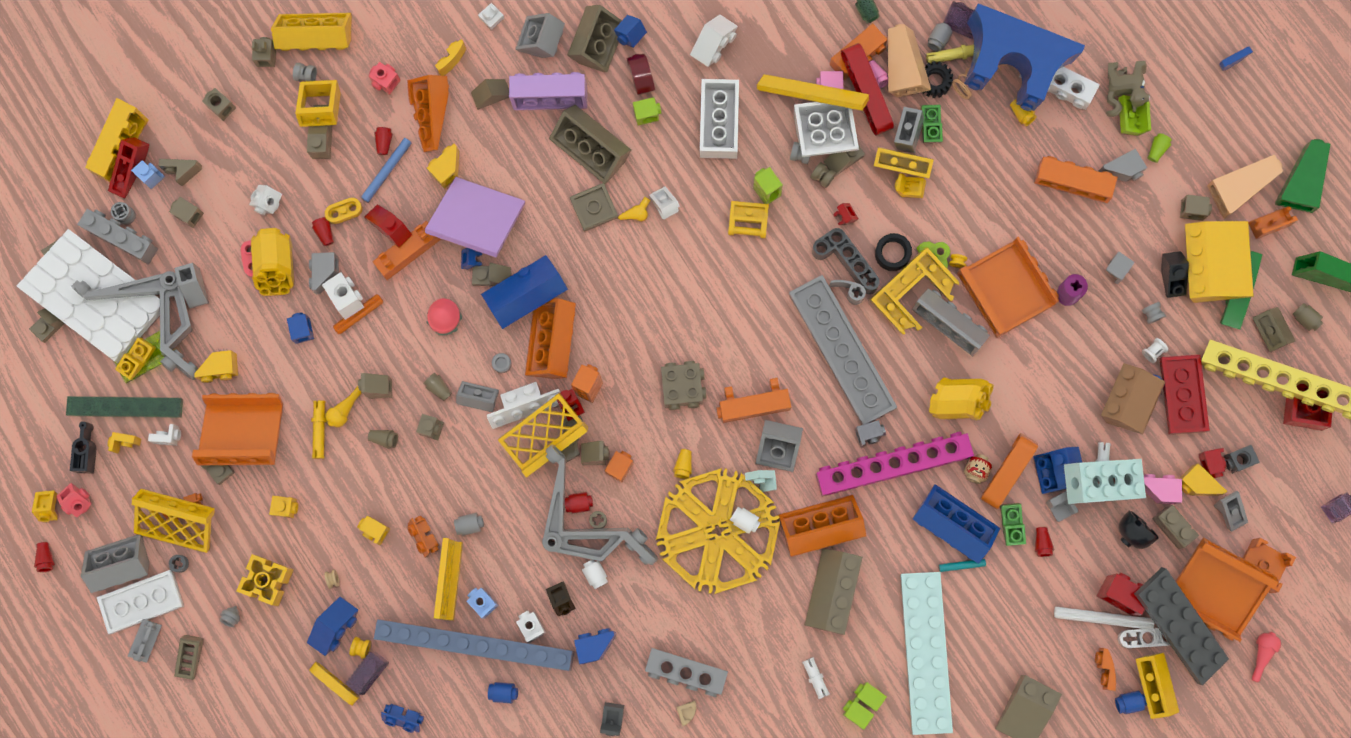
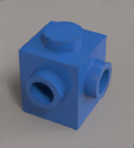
[614,15,647,48]

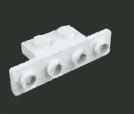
[487,382,560,429]

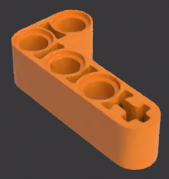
[980,433,1038,509]

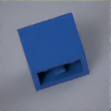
[1033,447,1082,494]
[574,628,616,664]

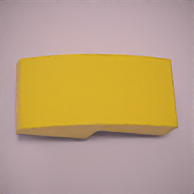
[435,39,466,76]
[115,337,156,380]

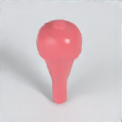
[1251,632,1281,682]

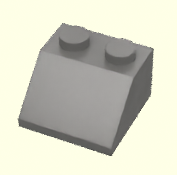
[515,13,565,58]
[755,420,803,472]

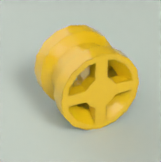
[349,636,371,660]

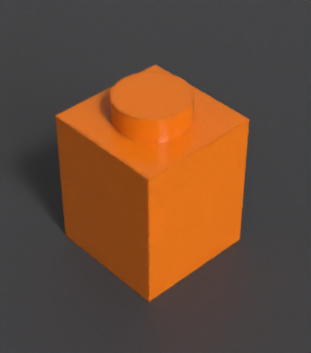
[604,451,634,482]

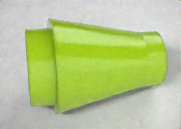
[1147,133,1172,163]

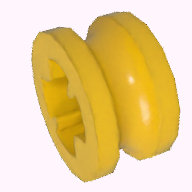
[949,254,967,268]

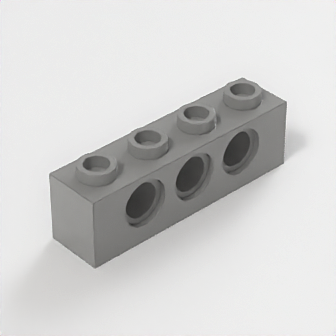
[645,648,728,697]

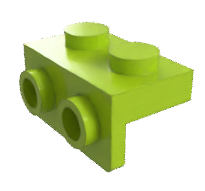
[1118,95,1151,136]

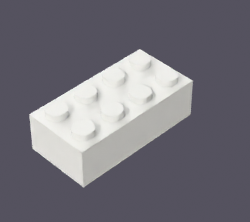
[700,79,739,159]

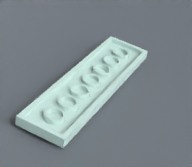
[900,572,953,735]

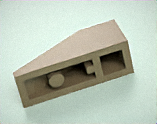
[307,105,332,159]

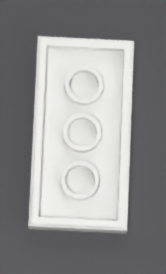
[97,570,184,634]

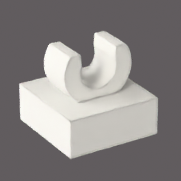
[478,3,505,30]

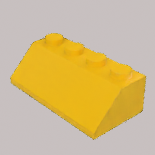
[271,13,352,51]

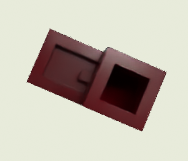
[627,54,655,95]

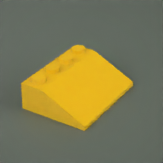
[1185,221,1254,303]

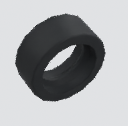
[875,233,912,271]

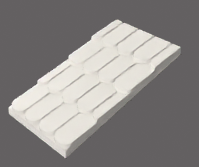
[17,229,160,364]

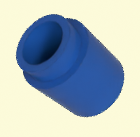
[488,682,518,704]
[1115,690,1147,715]

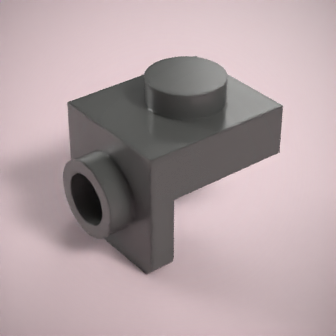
[600,702,625,736]

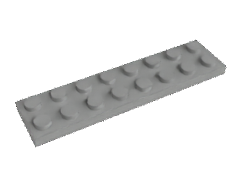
[789,275,897,425]

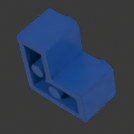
[307,597,358,656]

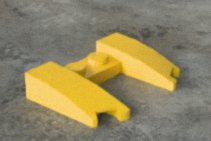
[869,247,960,334]

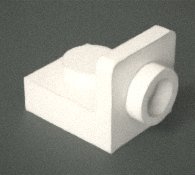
[148,424,181,446]

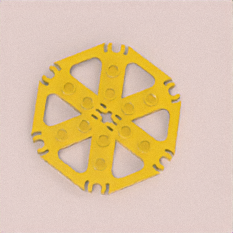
[656,468,780,594]

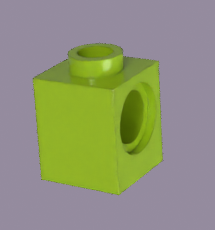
[633,97,662,126]

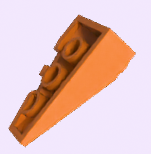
[407,75,449,152]

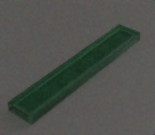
[66,396,183,418]

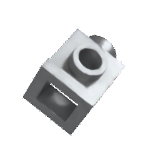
[855,420,886,448]

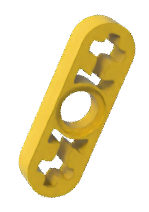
[309,662,359,706]

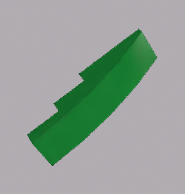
[1220,251,1263,329]

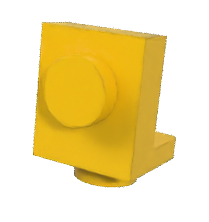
[895,173,926,198]

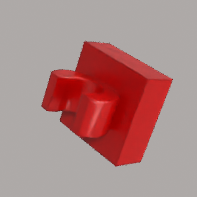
[833,203,859,225]

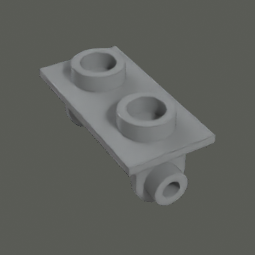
[128,619,162,663]

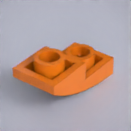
[1095,648,1116,691]

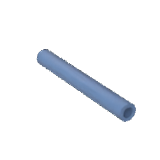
[361,138,412,203]

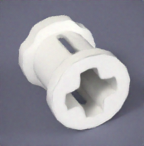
[1142,338,1168,363]

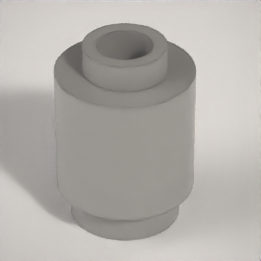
[927,23,953,52]
[454,512,484,536]

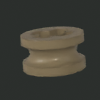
[589,511,607,529]

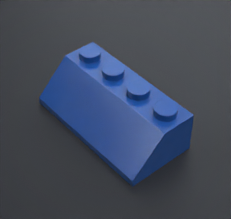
[913,484,1000,564]

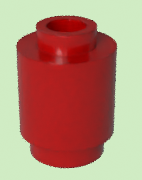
[565,492,593,514]

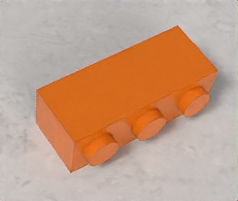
[830,23,887,81]
[571,364,603,403]

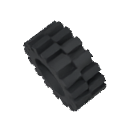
[922,61,953,98]

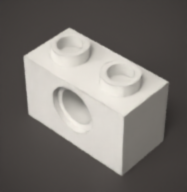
[322,272,364,320]

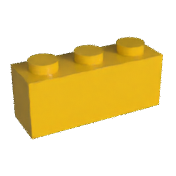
[874,147,934,178]
[1136,652,1179,719]

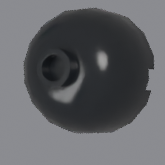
[1119,510,1159,549]

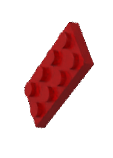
[1159,355,1210,434]

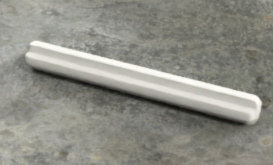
[1054,607,1155,630]

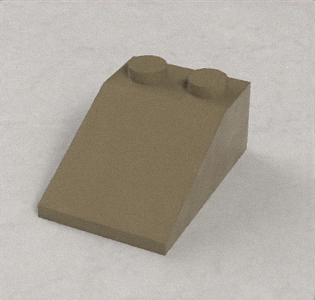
[995,675,1062,738]

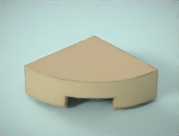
[676,701,696,726]

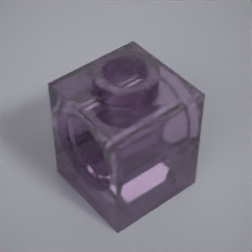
[1321,492,1351,523]

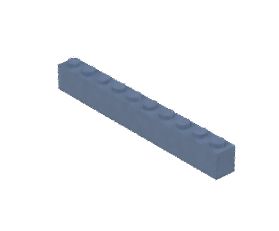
[374,619,574,671]

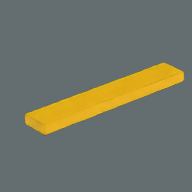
[757,74,869,111]

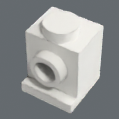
[516,610,546,643]

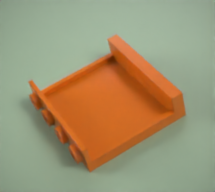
[957,236,1059,338]
[1175,537,1279,642]

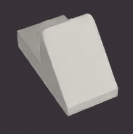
[649,186,680,219]

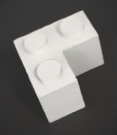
[690,15,738,67]

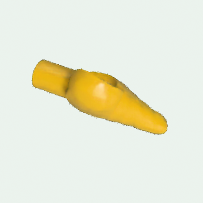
[618,196,651,222]

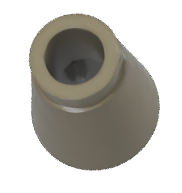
[424,373,452,401]
[368,430,398,449]

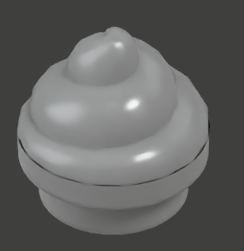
[219,606,240,627]

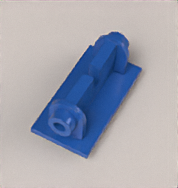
[381,704,424,733]

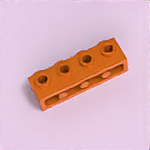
[1034,156,1118,203]

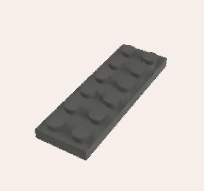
[1134,567,1229,686]

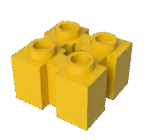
[236,554,294,606]

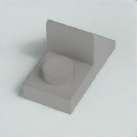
[1214,491,1248,532]

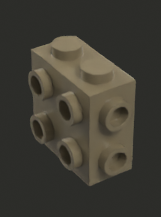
[661,361,706,410]

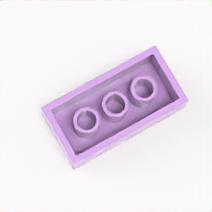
[509,72,588,110]

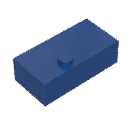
[481,255,568,329]

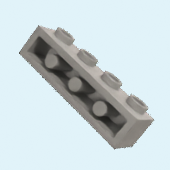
[77,209,158,265]

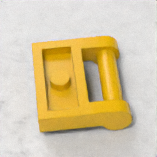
[728,201,769,239]

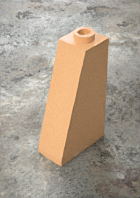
[888,24,931,98]
[1207,155,1283,219]

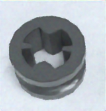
[169,555,189,573]

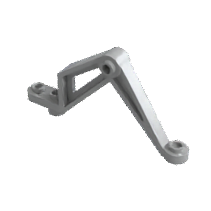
[71,271,198,380]
[542,444,658,565]

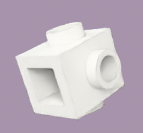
[249,185,282,215]

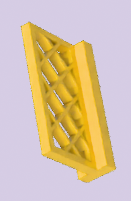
[498,393,588,478]
[132,489,215,553]
[433,538,463,621]

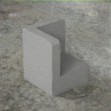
[1106,252,1135,284]
[1046,491,1078,522]

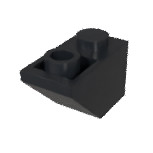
[1161,251,1189,298]

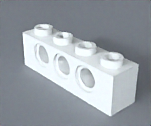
[1019,67,1100,110]

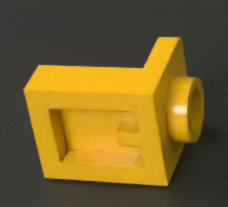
[107,432,142,454]
[32,490,58,522]
[269,496,298,518]

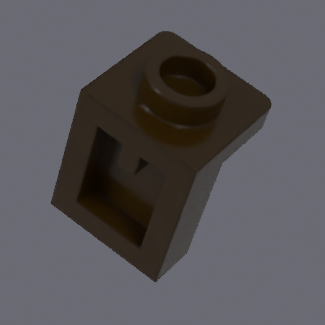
[546,581,576,616]

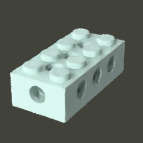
[1064,459,1146,504]

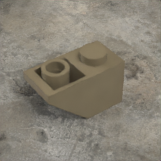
[358,373,392,399]
[581,441,609,465]

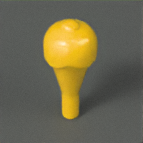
[325,386,361,428]

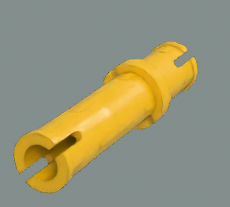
[311,400,327,459]

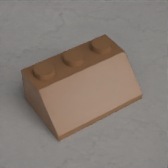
[1101,363,1165,434]

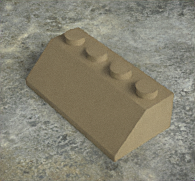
[549,105,631,184]
[805,549,863,635]

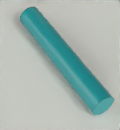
[939,559,986,572]

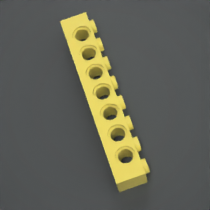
[1201,340,1351,420]

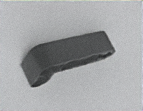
[812,228,880,294]

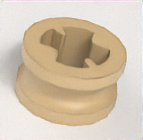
[324,569,340,589]

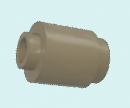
[1293,303,1323,331]

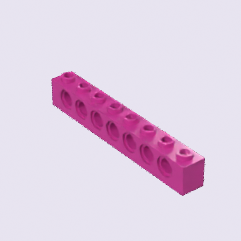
[815,432,974,497]

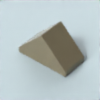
[471,79,509,110]

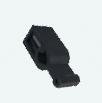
[70,421,96,474]

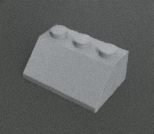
[81,535,149,593]

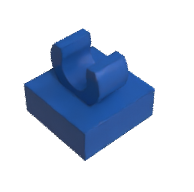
[461,248,482,270]

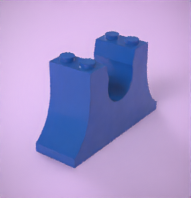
[964,3,1085,111]

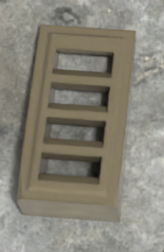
[174,635,204,680]

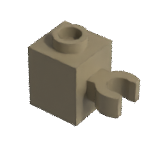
[252,37,276,67]

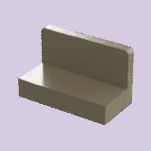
[1253,307,1295,352]

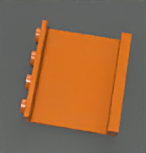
[192,393,283,465]

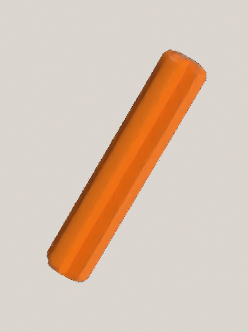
[333,294,383,334]

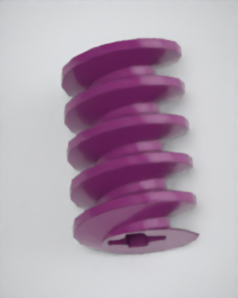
[1056,274,1088,306]

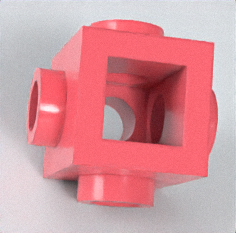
[369,62,401,95]
[57,483,91,517]

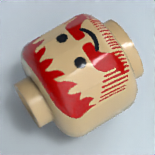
[964,454,992,484]

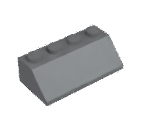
[912,288,990,357]

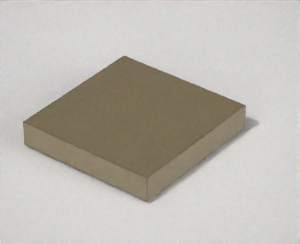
[569,183,618,232]

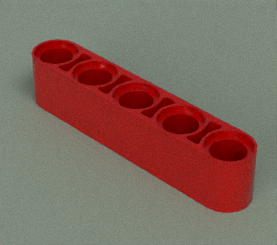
[841,43,894,136]

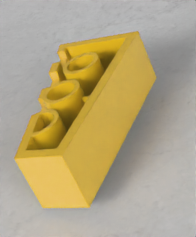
[85,98,149,182]

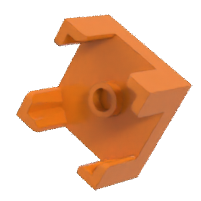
[1243,538,1296,593]

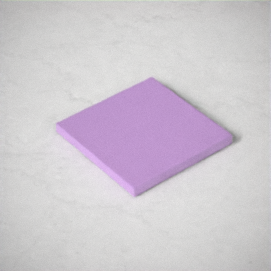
[425,177,525,258]

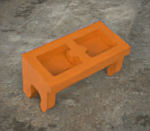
[1248,207,1298,239]

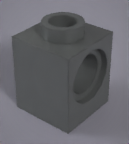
[1224,445,1260,474]

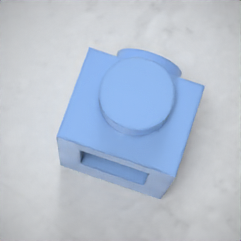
[131,160,165,189]
[466,588,499,619]

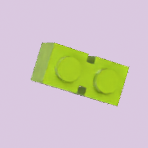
[753,167,783,204]
[843,682,887,730]

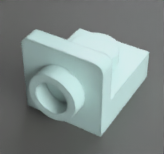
[745,470,777,492]

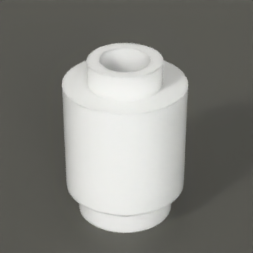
[730,507,760,534]
[582,560,608,590]

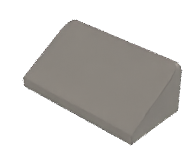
[456,381,499,412]

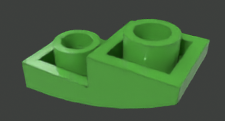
[921,105,943,143]
[1000,503,1026,546]

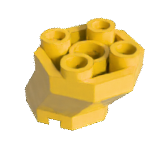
[251,228,294,296]
[929,377,994,421]

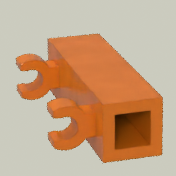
[372,221,441,280]
[716,378,792,423]

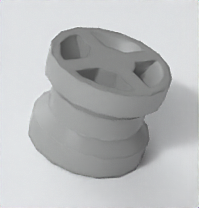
[1142,302,1166,324]

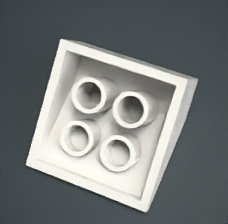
[794,102,859,157]

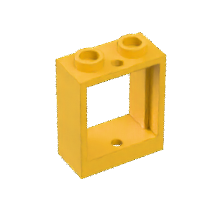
[295,80,341,127]

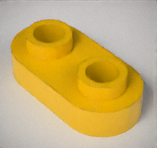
[325,198,363,224]

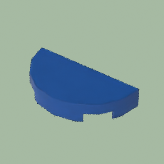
[1219,46,1253,71]

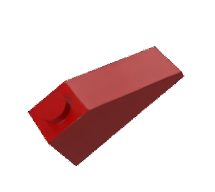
[108,137,150,198]
[364,204,412,248]

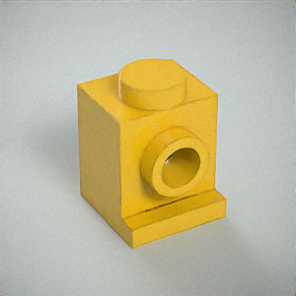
[357,516,390,545]

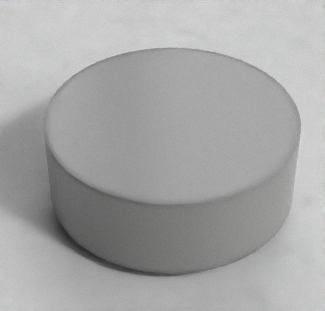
[492,353,512,373]

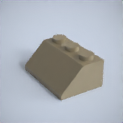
[567,5,622,72]

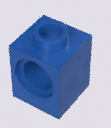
[287,313,314,344]

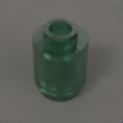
[855,0,880,23]

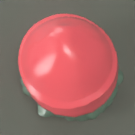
[427,298,462,335]

